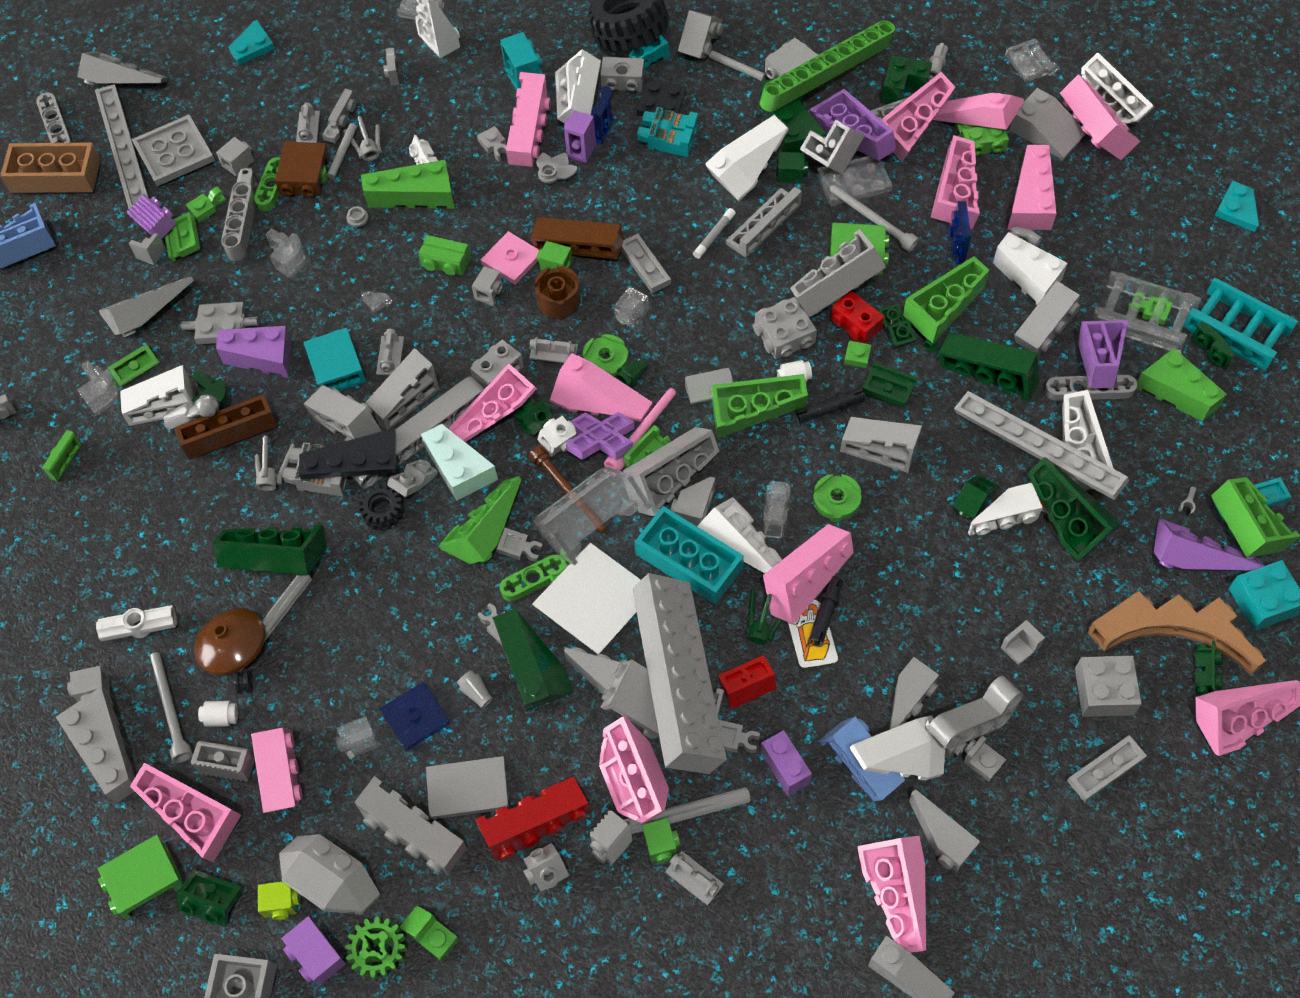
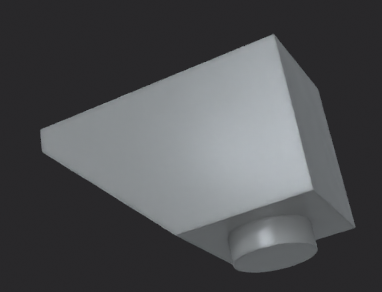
[671,477,715,526]

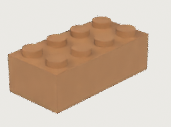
[0,143,101,193]

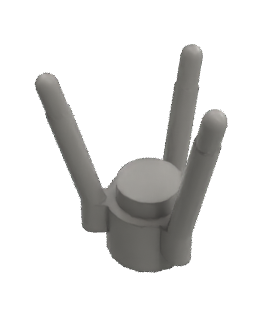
[343,116,382,161]
[255,435,295,491]

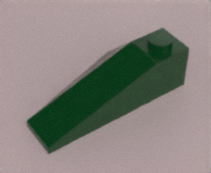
[1028,457,1121,561]
[492,609,574,711]

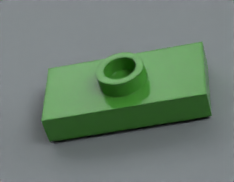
[42,430,82,482]

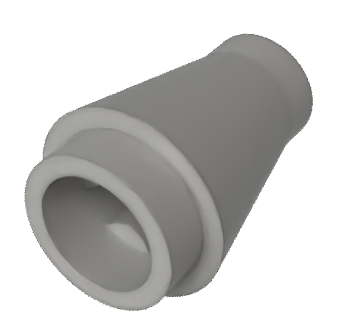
[457,670,493,708]

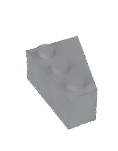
[1015,281,1080,356]
[365,348,439,430]
[840,417,922,473]

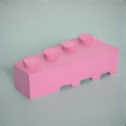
[881,72,955,162]
[1060,74,1140,160]
[931,136,980,229]
[1007,145,1056,230]

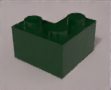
[881,55,932,104]

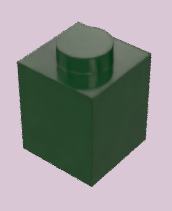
[777,152,808,184]

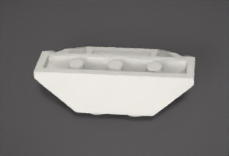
[1081,52,1154,124]

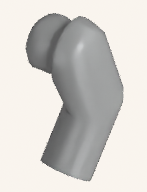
[1010,226,1042,246]

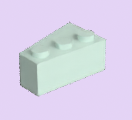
[421,424,498,501]

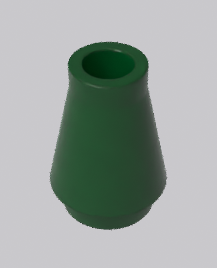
[615,358,648,388]

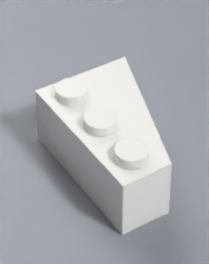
[993,232,1067,306]
[120,365,196,426]

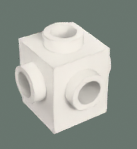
[537,416,577,457]

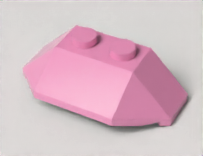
[599,716,669,824]

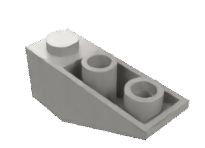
[564,647,627,694]
[889,657,939,730]

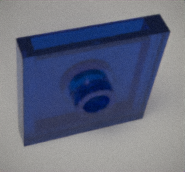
[379,682,450,751]

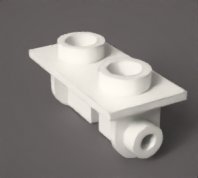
[409,135,438,165]

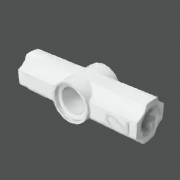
[96,605,177,641]

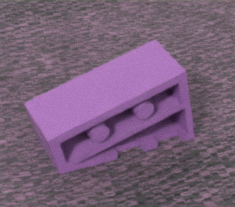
[1077,320,1128,388]

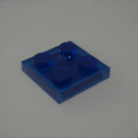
[948,201,971,264]

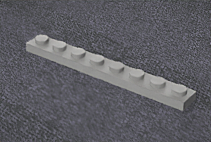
[95,84,149,210]
[954,391,1129,500]

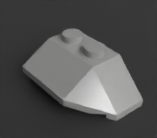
[279,834,380,915]

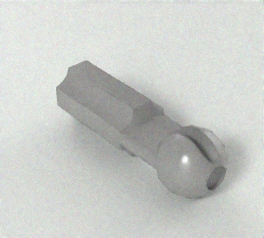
[163,394,219,431]

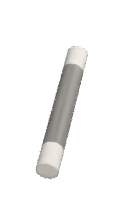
[693,208,736,259]

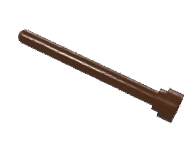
[529,445,607,533]

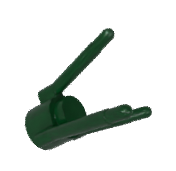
[745,588,783,645]

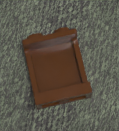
[275,141,330,197]

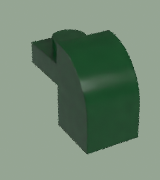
[191,370,231,411]

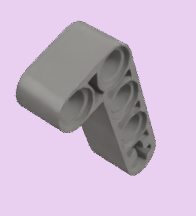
[928,676,1023,749]

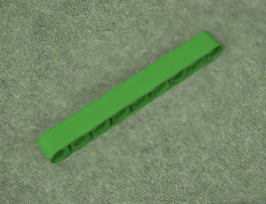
[759,20,895,111]

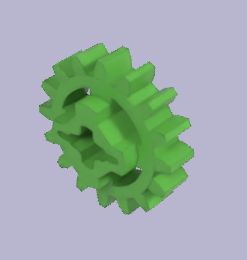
[345,917,407,980]

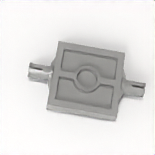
[181,302,259,344]

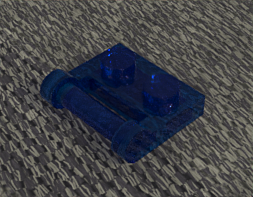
[591,86,614,144]

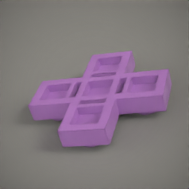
[566,412,634,460]

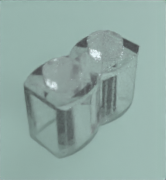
[763,481,790,539]

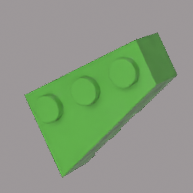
[1136,348,1227,422]

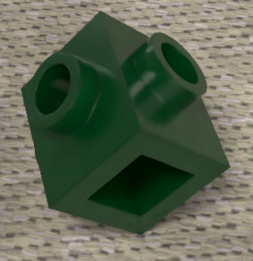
[513,398,555,435]

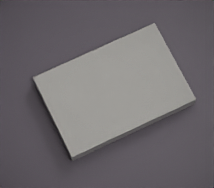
[426,756,509,820]

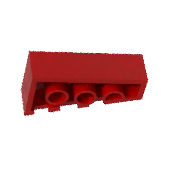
[475,776,590,862]

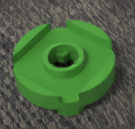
[583,334,628,377]
[813,474,861,522]

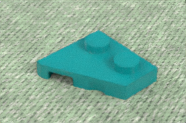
[228,20,275,65]
[1215,181,1259,232]

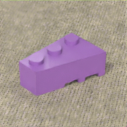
[216,326,292,378]

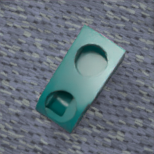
[629,34,670,69]

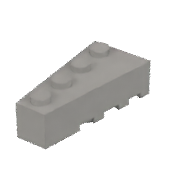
[790,229,886,317]
[623,427,719,516]
[56,687,135,804]
[354,776,467,875]

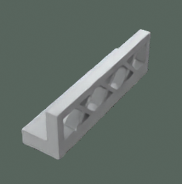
[726,187,802,258]

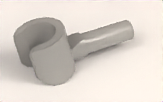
[1178,486,1196,516]

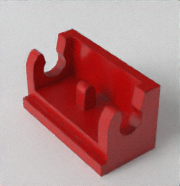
[718,655,777,709]

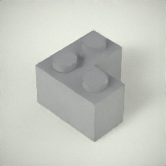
[678,10,723,59]
[800,120,865,174]

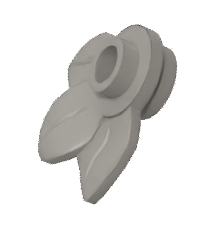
[536,153,577,183]

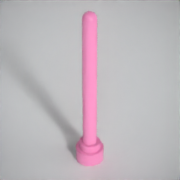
[604,388,676,474]

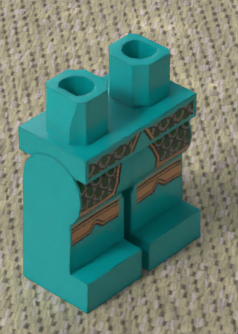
[637,107,698,157]

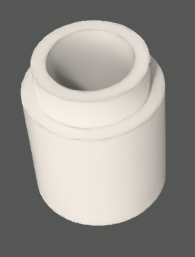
[777,360,812,383]
[198,701,238,727]

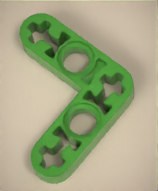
[254,157,328,211]
[500,555,568,602]

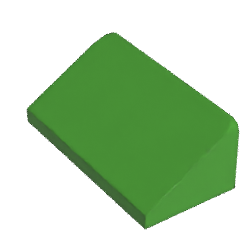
[107,344,160,387]

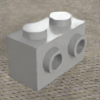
[470,340,524,389]

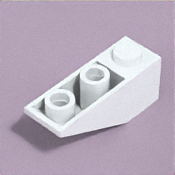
[968,483,1042,536]

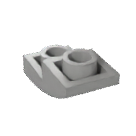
[387,459,438,497]

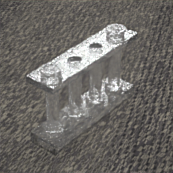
[1092,271,1201,353]

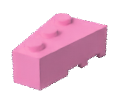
[251,728,303,813]

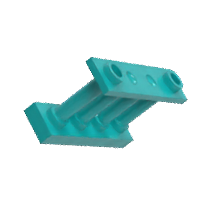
[1183,277,1298,371]

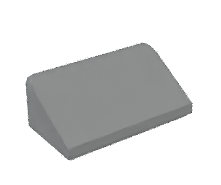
[685,368,733,405]

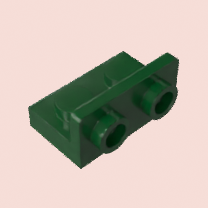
[176,869,242,927]

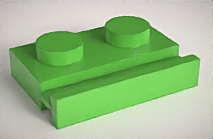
[165,212,200,262]

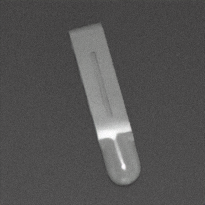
[221,168,258,261]

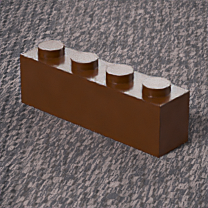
[531,217,624,259]
[175,394,277,460]

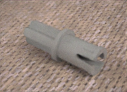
[930,43,948,80]

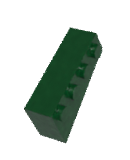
[760,78,826,155]
[939,332,1040,403]

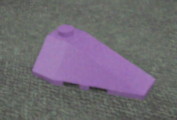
[1154,518,1265,570]

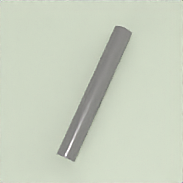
[709,50,766,81]
[327,123,357,179]

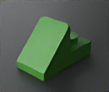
[399,906,459,961]

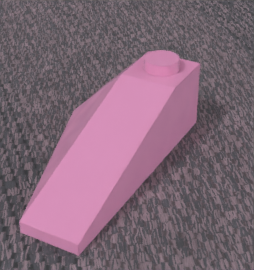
[933,93,1024,129]
[550,353,653,422]
[448,364,537,442]

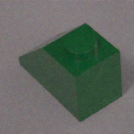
[953,474,999,519]

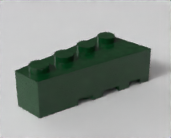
[212,524,327,576]

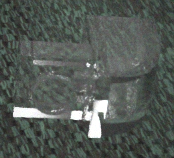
[266,228,305,278]
[76,360,119,416]

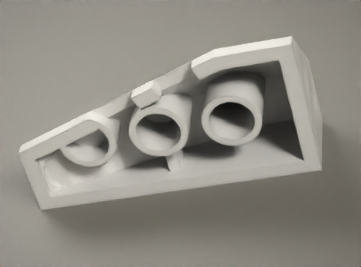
[850,716,945,781]

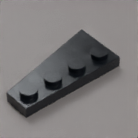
[299,428,396,479]

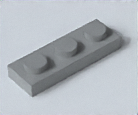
[621,234,671,293]
[1067,735,1147,802]

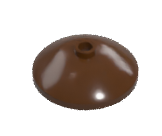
[194,608,266,675]

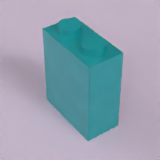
[303,328,366,391]

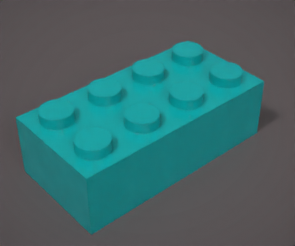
[634,506,744,605]

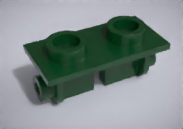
[1195,641,1223,695]

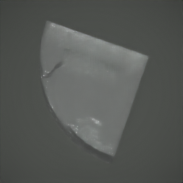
[361,291,392,313]

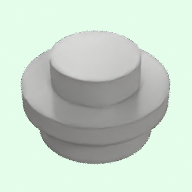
[346,206,368,227]

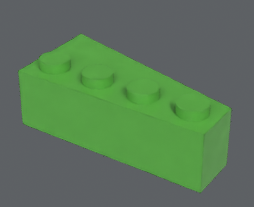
[361,160,455,209]
[903,256,989,343]
[711,374,808,439]

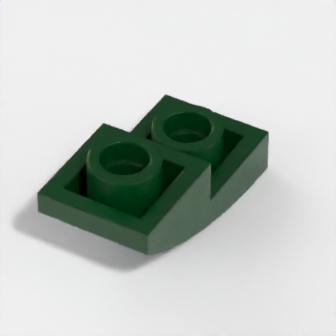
[877,303,917,348]
[1191,321,1234,370]

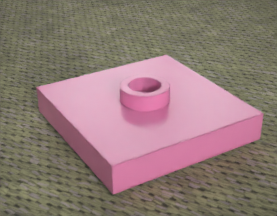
[481,231,539,285]

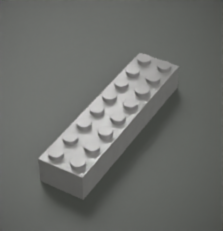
[633,573,727,774]

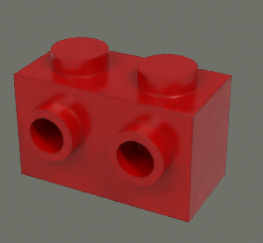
[831,291,884,344]

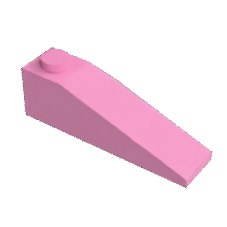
[1196,680,1300,756]
[857,836,926,953]

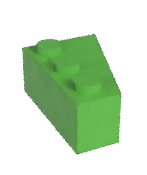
[1211,477,1300,558]

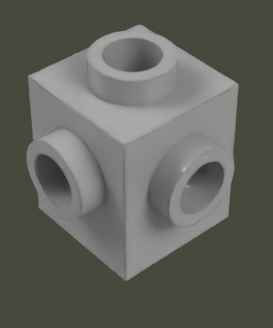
[523,843,570,892]

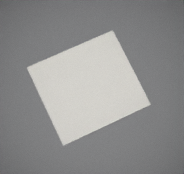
[532,543,641,654]

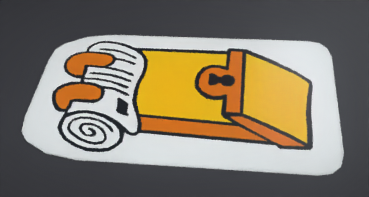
[788,600,838,668]

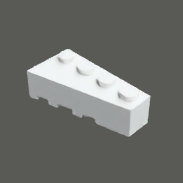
[1062,390,1113,490]

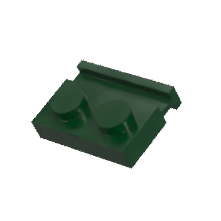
[861,362,918,408]

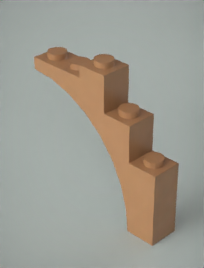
[1087,591,1266,675]

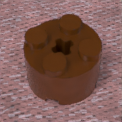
[535,266,581,320]

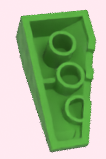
[439,476,522,564]

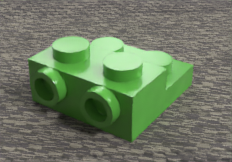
[954,123,1009,156]

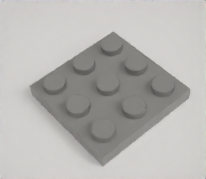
[131,115,215,186]

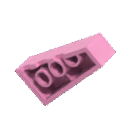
[506,72,551,167]
[763,524,854,624]
[130,763,241,863]

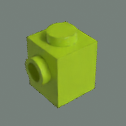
[258,882,301,920]

